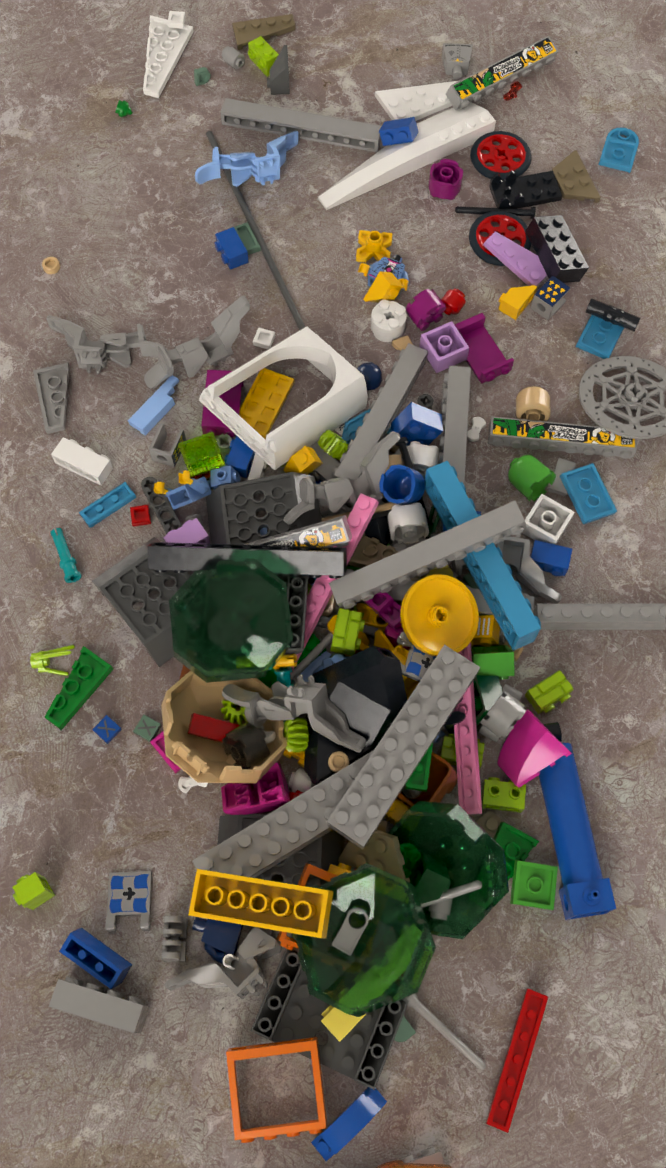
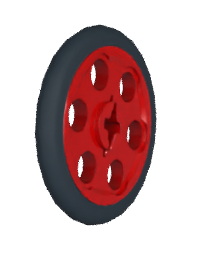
[470,131,532,180]
[469,211,531,266]

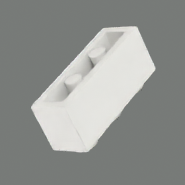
[51,437,113,486]

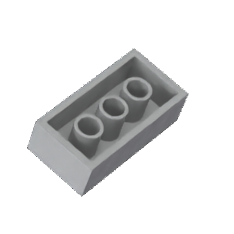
[48,976,150,1034]

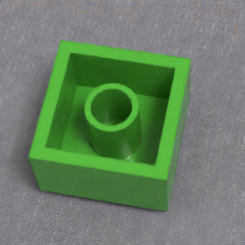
[471,645,515,680]

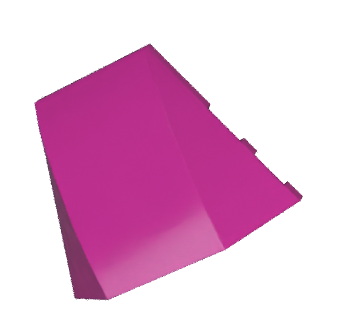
[497,710,572,788]
[221,760,291,815]

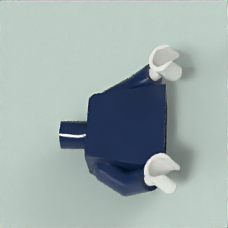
[192,917,243,970]

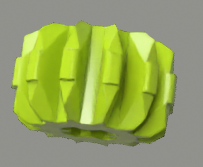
[317,430,348,460]
[221,700,248,725]
[283,717,309,753]

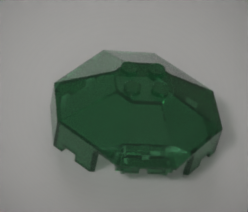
[169,558,293,683]
[387,801,509,939]
[292,863,436,1017]

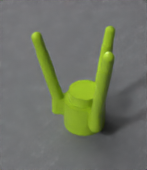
[30,645,75,676]

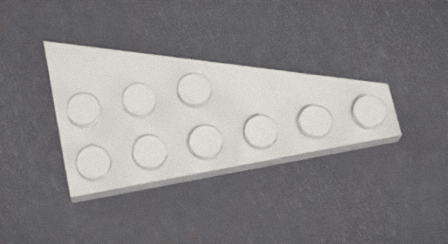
[143,15,194,98]
[375,81,458,121]

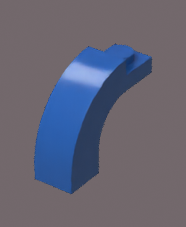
[311,1087,387,1161]

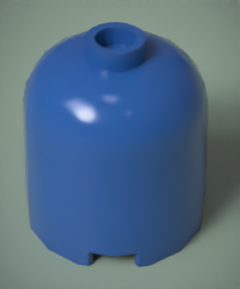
[379,464,426,505]

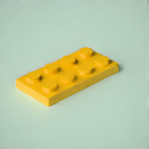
[239,368,294,440]

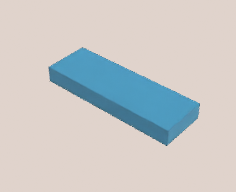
[79,482,137,528]

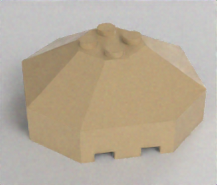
[161,669,287,783]

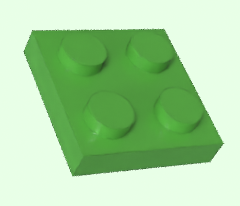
[510,860,558,910]

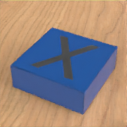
[92,715,122,744]

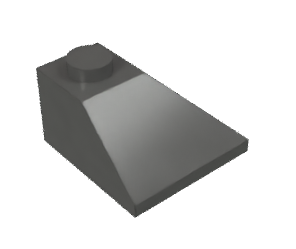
[267,45,290,95]

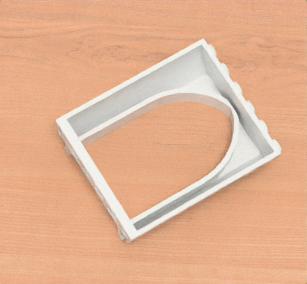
[199,327,368,470]

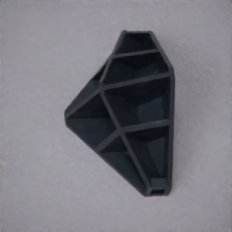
[304,646,407,785]

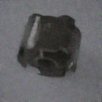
[222,722,270,769]

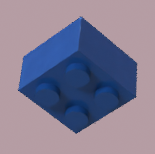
[391,402,443,446]

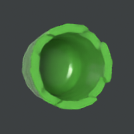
[508,455,556,501]

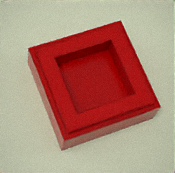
[130,505,151,527]

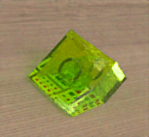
[178,432,225,477]

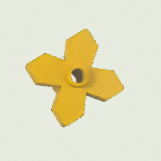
[356,230,393,263]

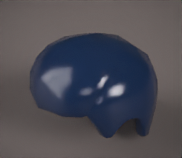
[357,362,382,391]

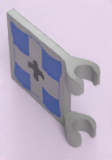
[397,632,436,682]
[105,871,152,932]

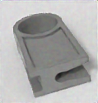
[332,907,368,956]

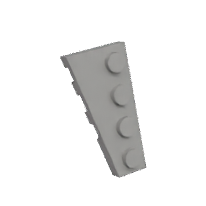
[33,363,70,434]

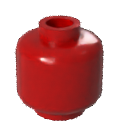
[441,288,466,315]

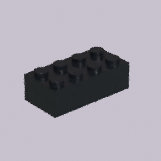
[525,215,589,283]

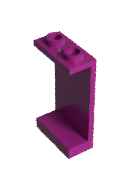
[455,313,514,384]
[201,370,244,437]

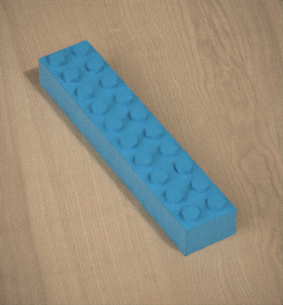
[425,460,541,651]

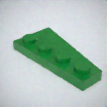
[45,646,113,730]

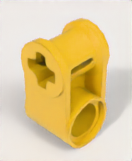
[356,603,388,632]

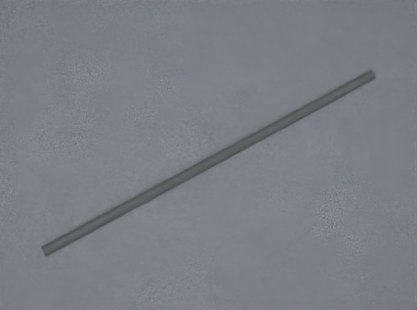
[206,131,305,330]

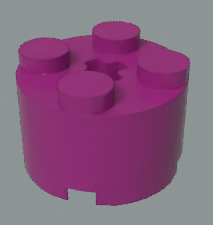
[428,159,463,200]
[405,289,446,331]

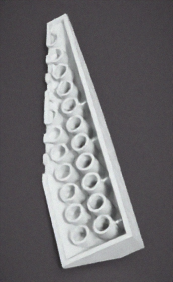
[318,102,496,210]

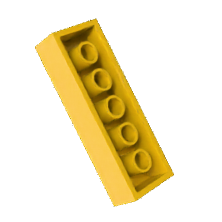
[188,869,333,938]

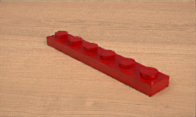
[485,988,548,1133]

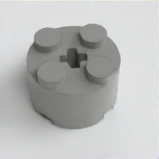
[480,691,527,738]

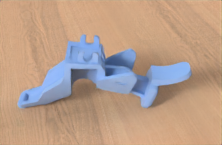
[195,131,299,187]

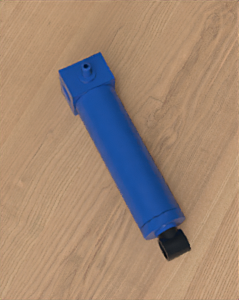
[539,722,616,920]

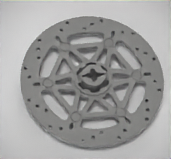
[579,356,666,439]

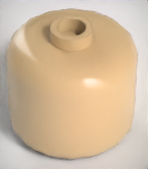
[516,386,550,421]

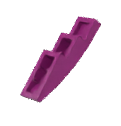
[364,592,404,634]

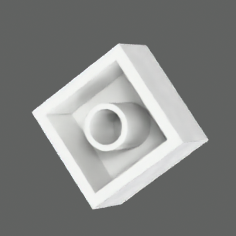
[522,494,575,545]

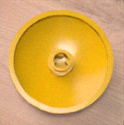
[400,574,479,656]

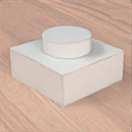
[167,11,186,29]
[253,327,275,349]

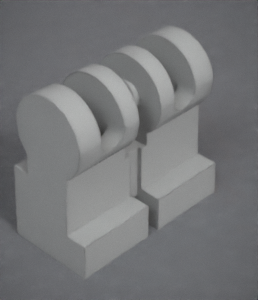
[161,916,188,962]

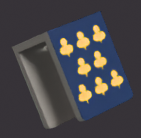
[531,276,570,320]
[149,423,186,467]

